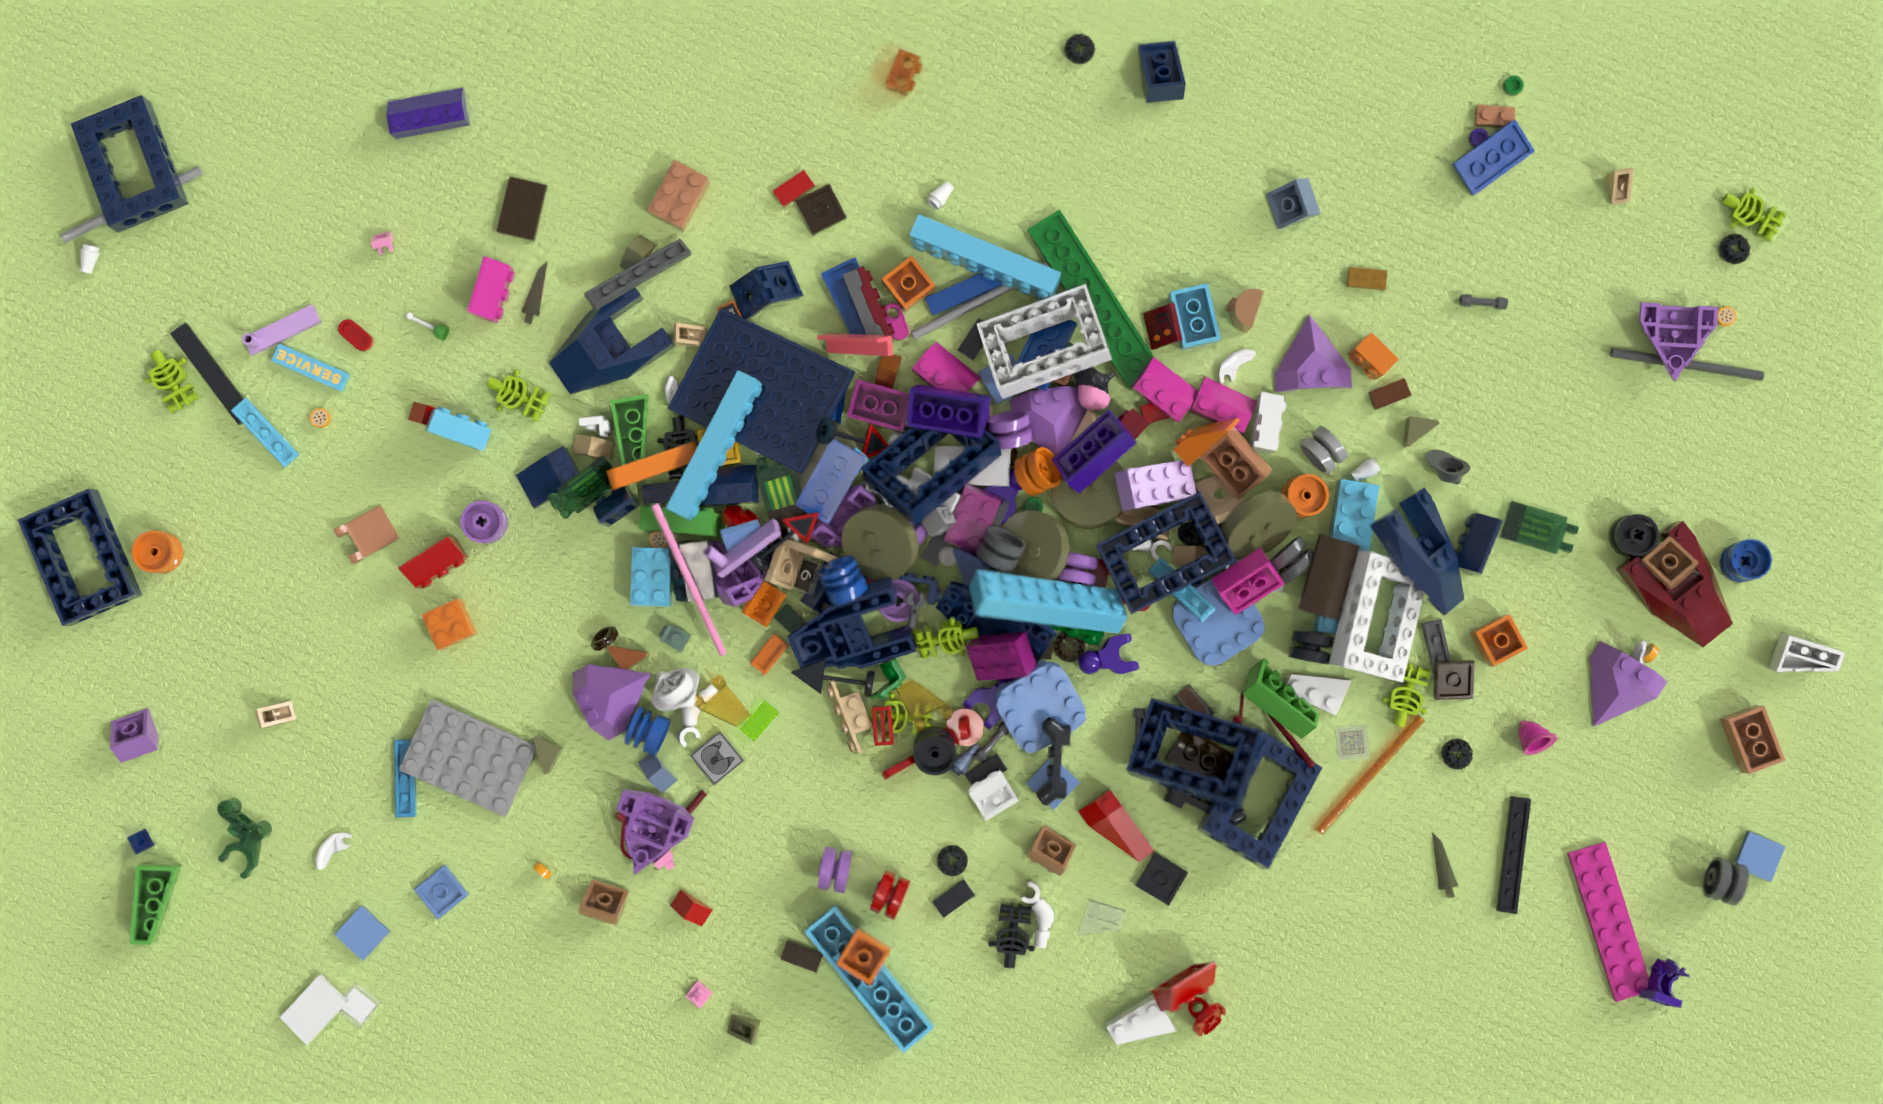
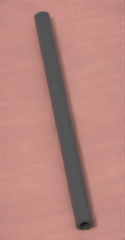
[1610,348,1764,381]

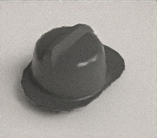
[1425,450,1470,485]

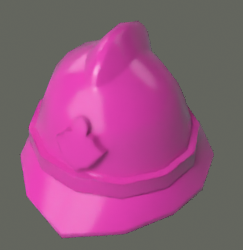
[1519,720,1558,755]

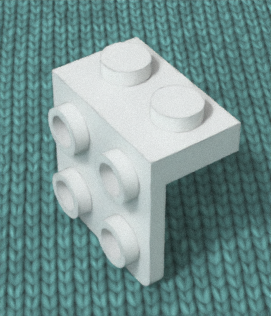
[968,771,1019,821]

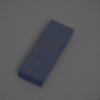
[642,481,680,505]

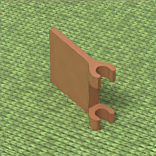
[333,505,400,564]

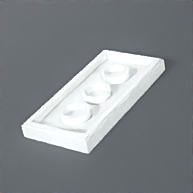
[934,446,1011,487]

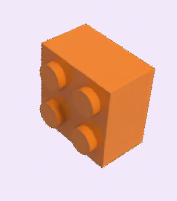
[881,255,935,313]
[1348,332,1399,380]
[422,599,477,650]
[1470,614,1528,666]
[837,927,891,985]

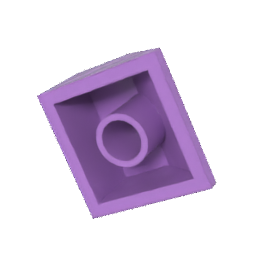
[110,708,158,763]

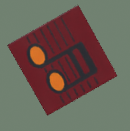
[1143,303,1183,350]

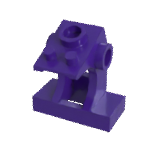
[1639,958,1690,1008]

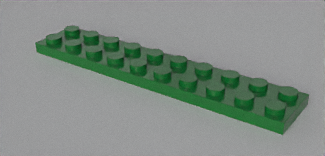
[1027,209,1154,391]

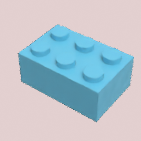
[1168,283,1221,351]
[425,407,492,451]
[630,547,673,607]

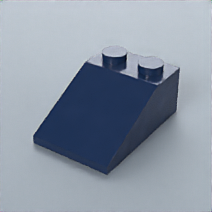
[1138,41,1186,103]
[516,446,582,509]
[593,486,640,527]

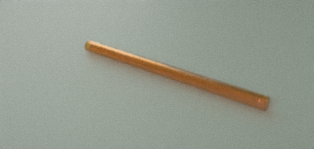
[1316,715,1425,835]

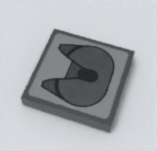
[690,731,745,785]

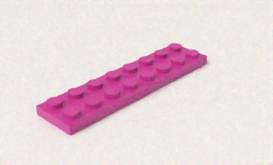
[1567,841,1649,1002]

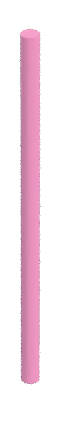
[651,503,727,656]

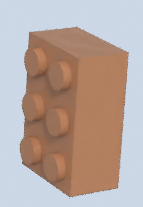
[647,160,710,232]
[1200,427,1272,500]
[1720,705,1785,774]

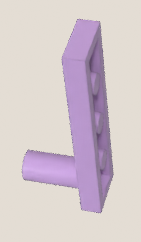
[242,304,322,356]
[703,519,781,578]

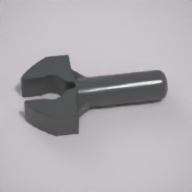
[905,591,926,629]

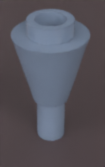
[951,744,980,776]

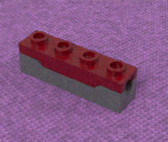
[843,266,895,340]

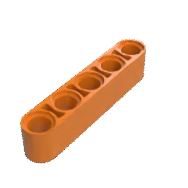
[606,441,697,490]

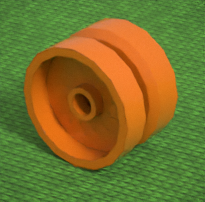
[1014,447,1062,496]
[1281,474,1329,518]
[132,531,184,574]

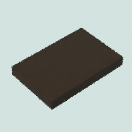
[496,177,548,241]

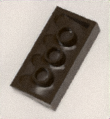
[1298,534,1359,620]
[1164,732,1235,782]

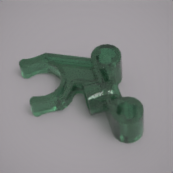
[217,798,272,879]

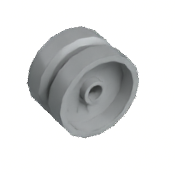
[1299,426,1348,475]

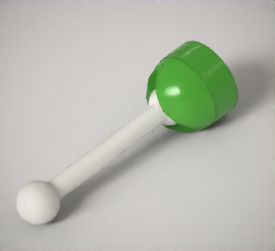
[405,312,450,341]

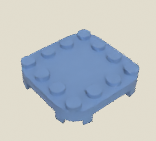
[1172,576,1265,665]
[994,660,1086,753]

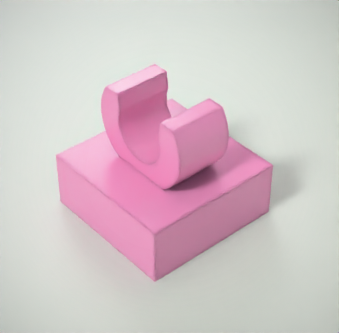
[371,231,393,255]
[653,849,675,871]
[685,980,713,1008]

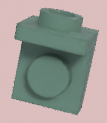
[659,624,691,652]

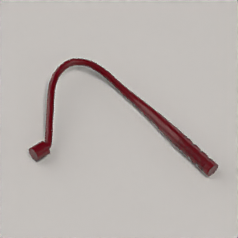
[1232,691,1315,768]
[614,790,707,859]

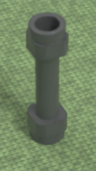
[1459,294,1508,310]
[1133,708,1145,749]
[973,721,1010,763]

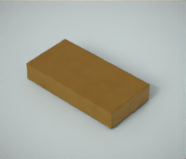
[1347,267,1388,290]

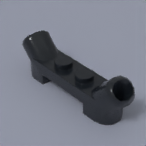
[1036,717,1071,806]
[1163,787,1247,826]

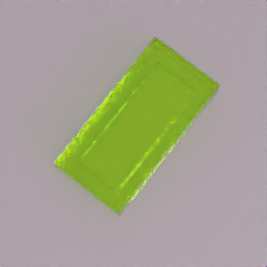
[740,700,780,742]

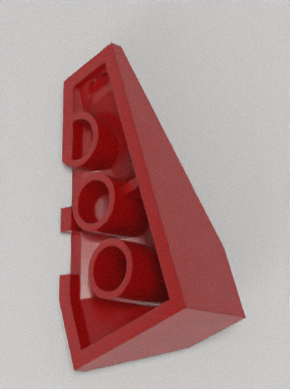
[1078,788,1154,862]

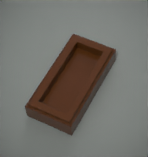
[1368,378,1412,410]

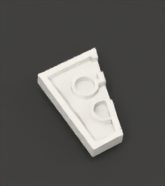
[1286,674,1351,715]

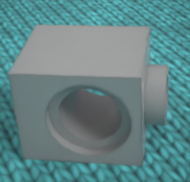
[921,506,956,537]

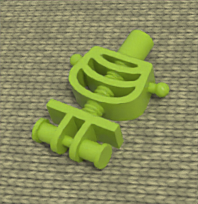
[1721,188,1786,242]
[145,350,199,414]
[487,369,552,422]
[913,617,979,658]
[1381,663,1430,727]
[868,693,932,739]

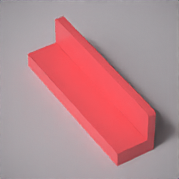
[817,333,893,356]

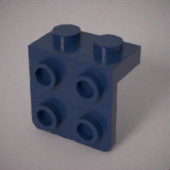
[899,573,941,605]

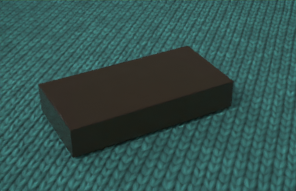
[780,940,823,973]

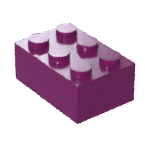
[847,379,909,432]
[943,484,1001,553]
[966,631,1037,681]

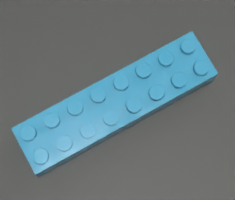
[909,214,1061,301]
[1313,479,1380,635]
[969,570,1128,633]
[805,904,934,1053]

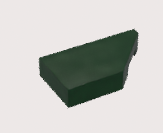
[774,604,801,634]

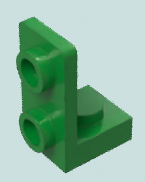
[870,658,907,700]

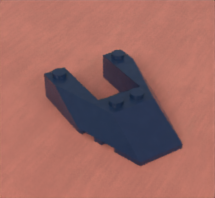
[549,287,676,395]
[1370,487,1465,616]
[787,576,916,669]

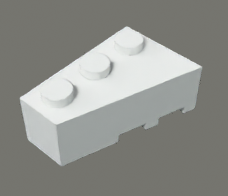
[1249,392,1286,454]
[1769,632,1845,672]
[1105,994,1176,1045]

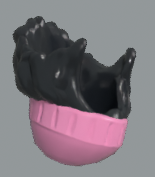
[1073,366,1115,411]

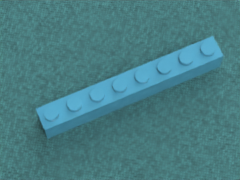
[666,370,762,521]

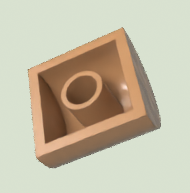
[1226,289,1264,333]
[1641,536,1699,590]
[1026,825,1076,876]
[579,879,629,926]

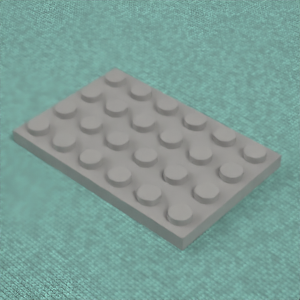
[399,699,536,817]

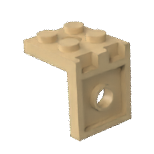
[1195,475,1243,527]
[765,537,837,590]

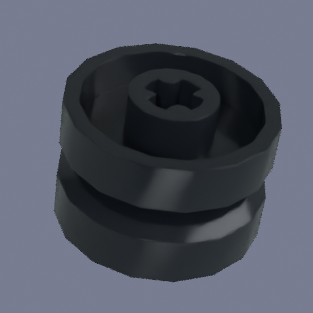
[1609,514,1659,557]
[1288,630,1335,665]
[913,726,956,776]

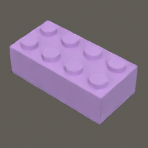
[1114,460,1196,511]

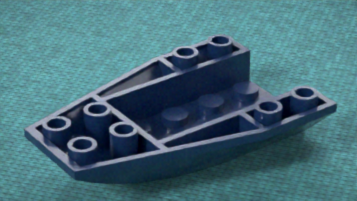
[936,581,1058,664]

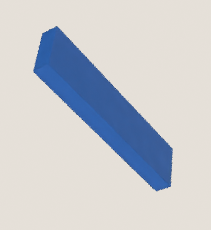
[925,273,1002,316]

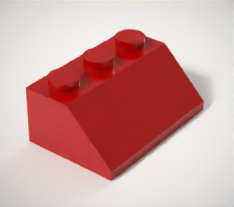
[398,536,469,589]
[1151,961,1216,1013]

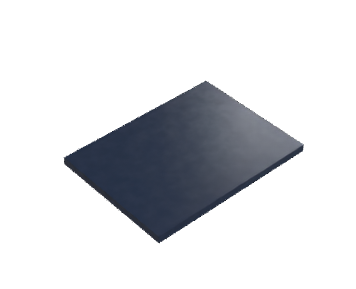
[668,308,855,474]

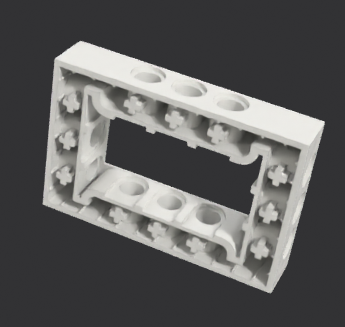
[977,284,1112,399]
[1329,551,1424,682]

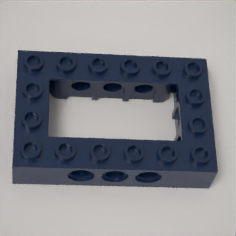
[70,95,189,233]
[861,427,1002,526]
[18,489,142,626]
[1096,492,1236,615]
[1126,698,1265,810]
[1196,728,1323,869]

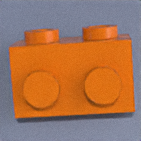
[742,581,787,628]

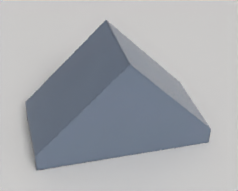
[638,754,678,793]

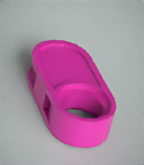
[885,303,909,341]

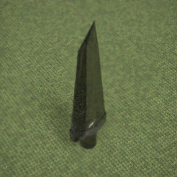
[521,261,548,325]
[1432,832,1458,898]

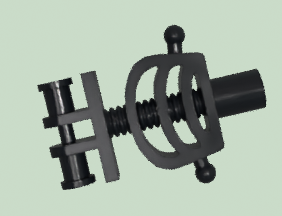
[657,416,698,481]
[988,903,1035,968]

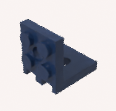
[729,261,803,320]

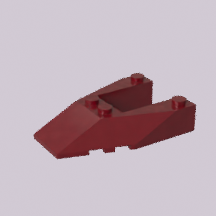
[1616,521,1733,647]

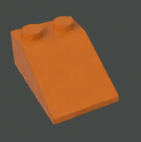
[1173,418,1240,467]

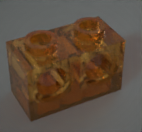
[886,49,923,97]

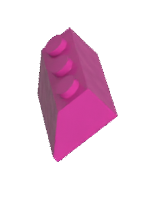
[467,256,515,323]
[912,342,981,392]
[1130,357,1198,422]
[1189,377,1257,435]
[1211,548,1285,615]

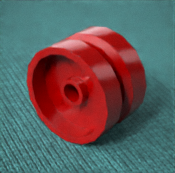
[869,870,911,920]

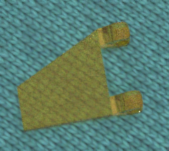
[694,675,751,727]
[896,680,953,732]

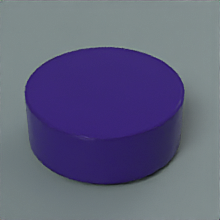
[1468,128,1489,147]

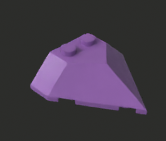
[1639,302,1718,382]
[1274,314,1352,392]
[1010,386,1087,456]
[810,485,877,548]
[710,541,773,607]
[1590,641,1667,727]
[572,664,651,740]
[617,789,694,874]

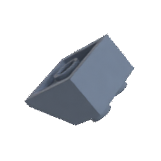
[1266,178,1321,230]

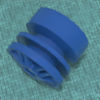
[1719,539,1772,583]
[817,555,868,605]
[624,706,671,756]

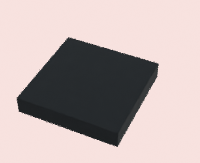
[1135,852,1188,906]

